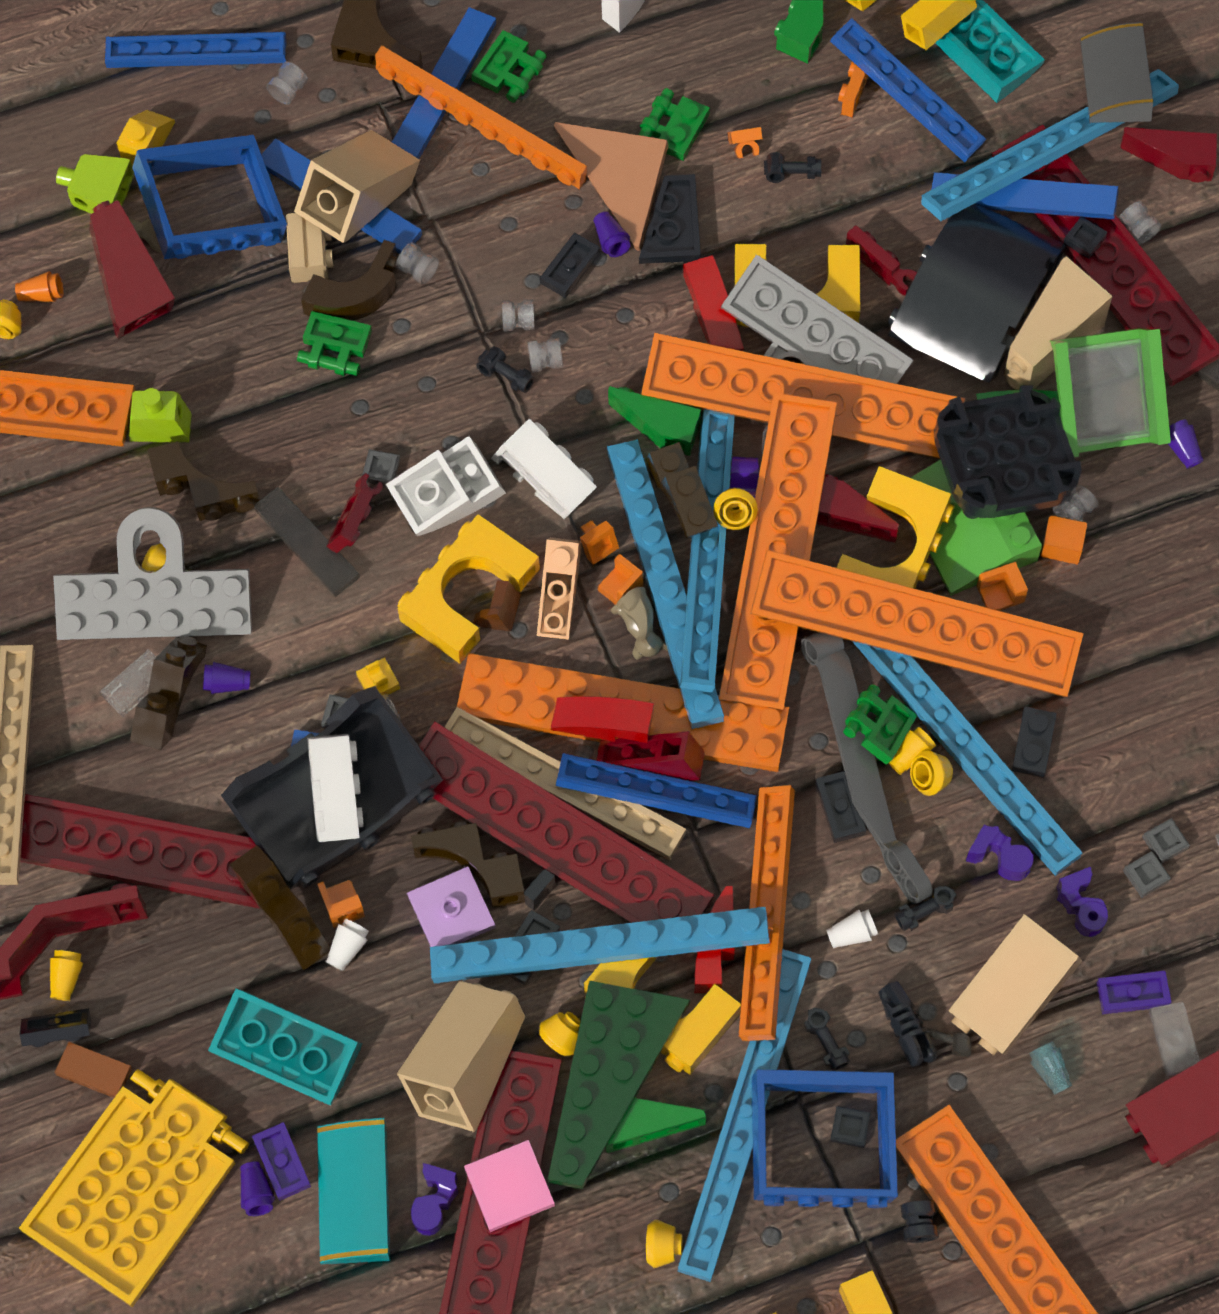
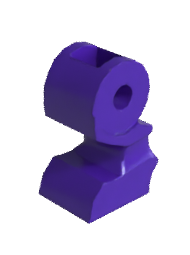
[730,457,759,498]
[966,824,1033,881]
[1056,867,1108,937]
[411,1163,458,1236]

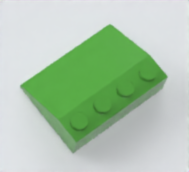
[911,460,1042,596]

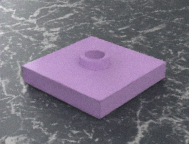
[407,867,495,947]

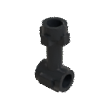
[764,152,821,183]
[476,346,535,393]
[894,886,957,931]
[804,1007,851,1071]

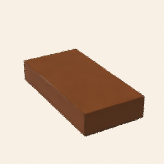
[54,1042,132,1098]

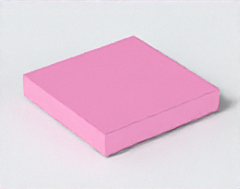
[464,1140,555,1232]

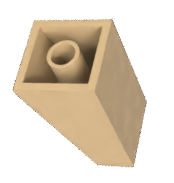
[294,130,420,243]
[1004,256,1112,390]
[948,914,1083,1055]
[397,981,525,1132]

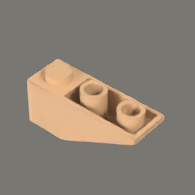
[537,537,582,640]

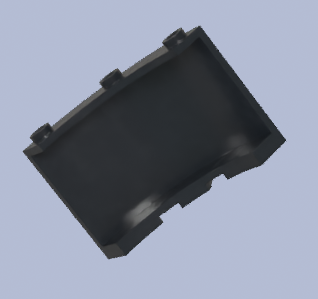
[888,203,1067,383]
[221,686,443,890]

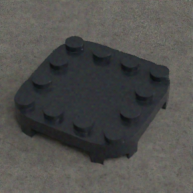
[933,385,1082,519]

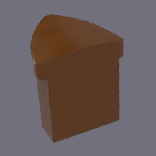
[473,580,521,632]

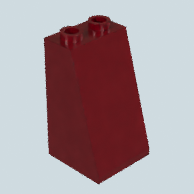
[89,200,175,339]
[1125,1050,1219,1168]

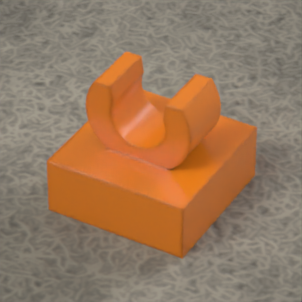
[727,127,763,158]
[580,520,619,565]

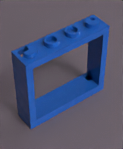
[132,135,287,259]
[752,1069,898,1208]

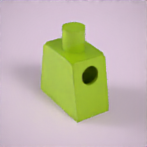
[56,154,135,214]
[129,388,192,442]

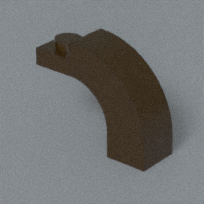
[301,240,400,321]

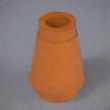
[15,271,64,302]

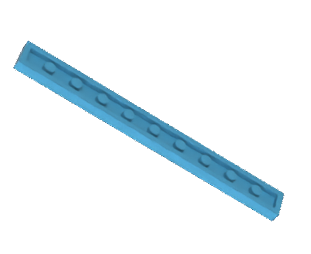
[921,69,1179,221]
[680,409,735,693]
[607,439,724,729]
[852,641,1082,876]
[430,907,770,983]
[677,949,812,1282]

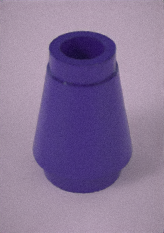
[593,212,630,257]
[1168,419,1204,469]
[203,662,250,694]
[240,1161,275,1216]

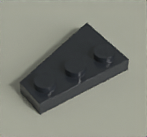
[639,174,701,264]

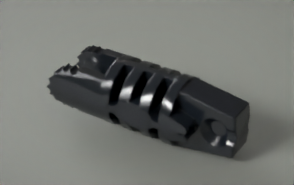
[878,981,938,1067]

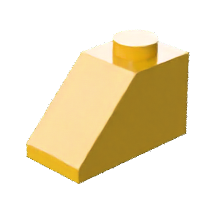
[117,110,175,165]

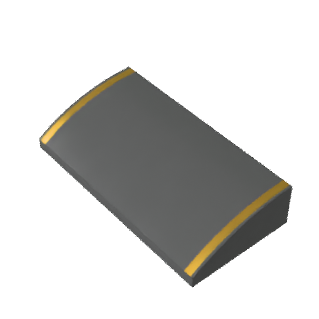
[1080,22,1153,123]

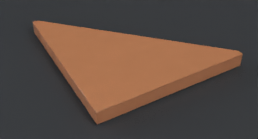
[554,122,669,251]

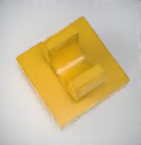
[356,657,400,697]

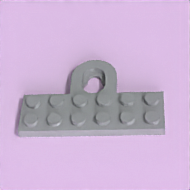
[721,254,913,384]
[53,507,252,640]

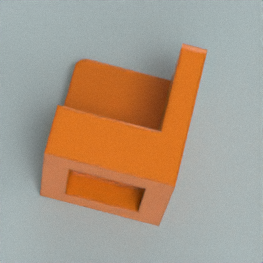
[1040,516,1087,565]
[598,554,643,605]
[977,562,1028,611]
[317,880,365,928]

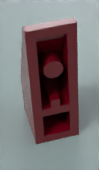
[1120,127,1217,183]
[817,474,899,543]
[596,731,705,781]

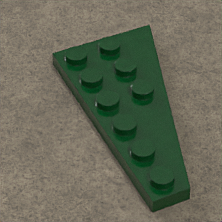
[548,981,690,1189]

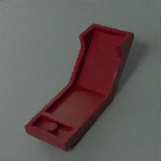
[0,883,148,1000]

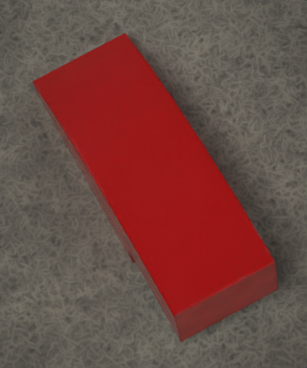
[683,255,744,351]
[551,696,654,743]
[694,886,735,994]

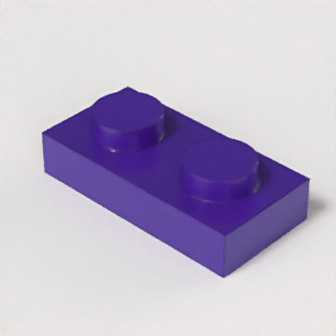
[1097,971,1171,1015]
[252,1122,311,1201]

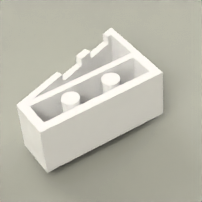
[491,419,596,519]
[307,734,363,842]

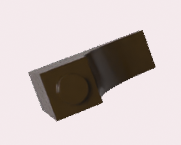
[330,0,423,69]

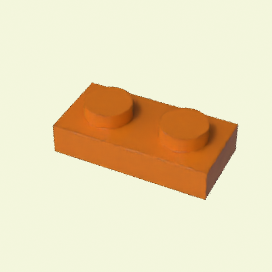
[838,62,869,118]

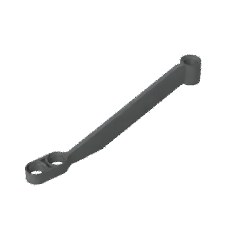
[801,632,932,904]

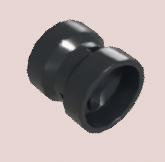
[900,1200,939,1243]

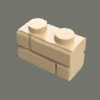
[286,213,334,283]

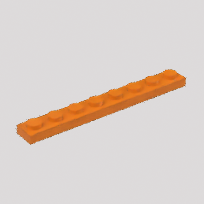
[375,46,587,189]
[739,785,795,1041]

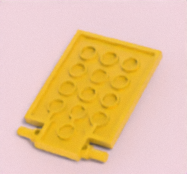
[19,1069,249,1308]

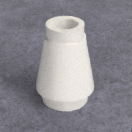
[826,910,878,949]
[326,918,369,971]

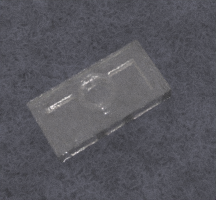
[100,649,156,717]
[1149,1002,1200,1076]

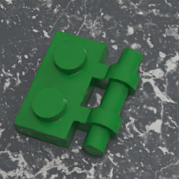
[471,30,547,103]
[638,88,710,161]
[297,311,372,376]
[843,685,917,765]

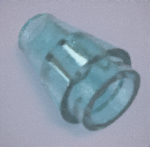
[1029,1041,1072,1095]

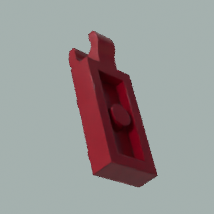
[846,225,917,296]
[326,473,383,553]

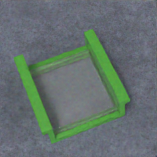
[1050,328,1171,457]

